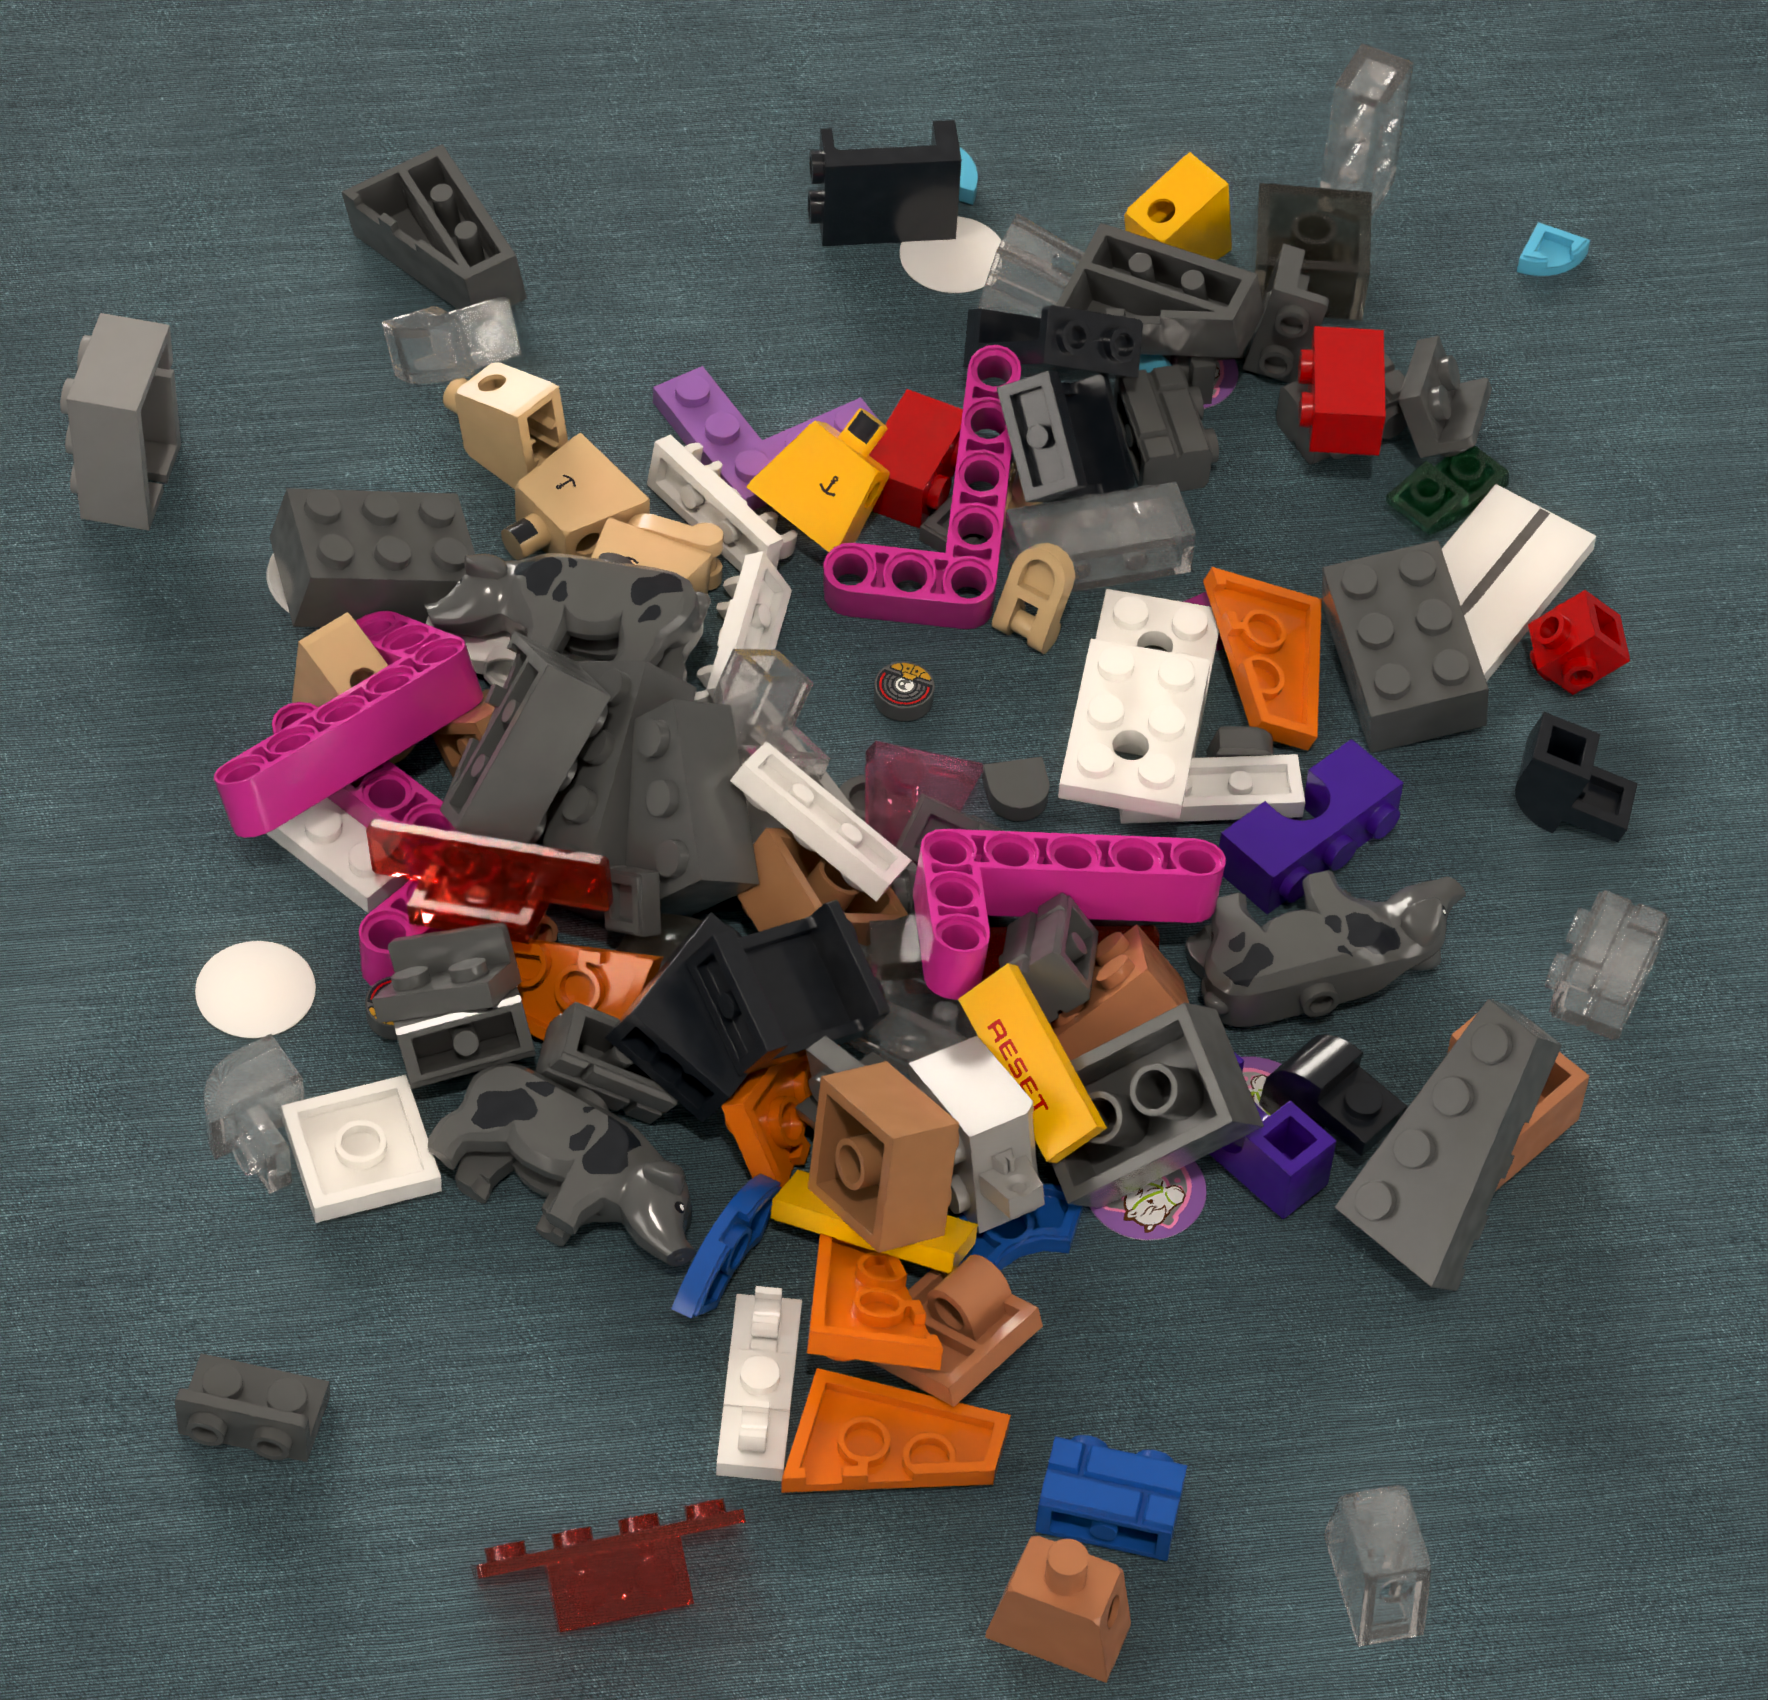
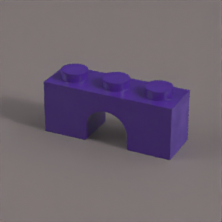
[1219,739,1404,915]
[1209,1052,1337,1219]

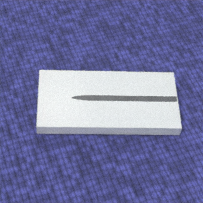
[1442,484,1597,682]

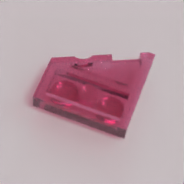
[865,741,983,865]

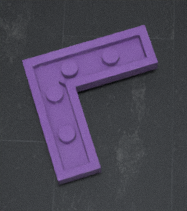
[653,366,879,510]

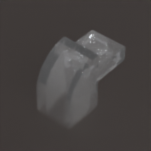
[382,296,522,384]
[713,649,831,780]
[203,1034,305,1194]

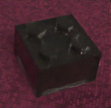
[1251,183,1372,321]

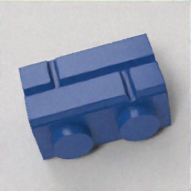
[1035,1435,1187,1561]

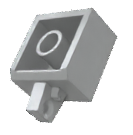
[908,1036,1045,1234]

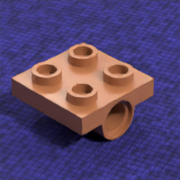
[869,1254,1043,1407]

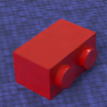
[1298,326,1386,456]
[869,389,963,529]

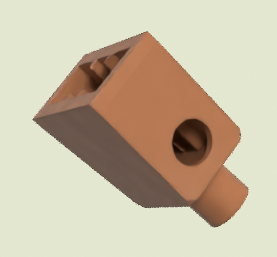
[985,1536,1131,1683]

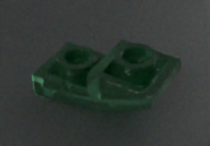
[1386,446,1509,535]

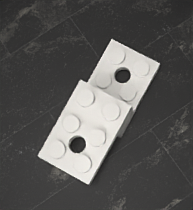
[1058,589,1219,819]

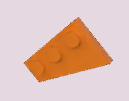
[1203,567,1322,751]
[510,936,664,1041]
[721,1045,840,1187]
[807,1233,943,1370]
[781,1368,1011,1493]

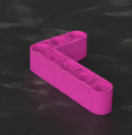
[823,345,1021,629]
[214,611,483,838]
[272,702,505,986]
[913,829,1226,1000]

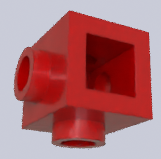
[1528,590,1630,695]

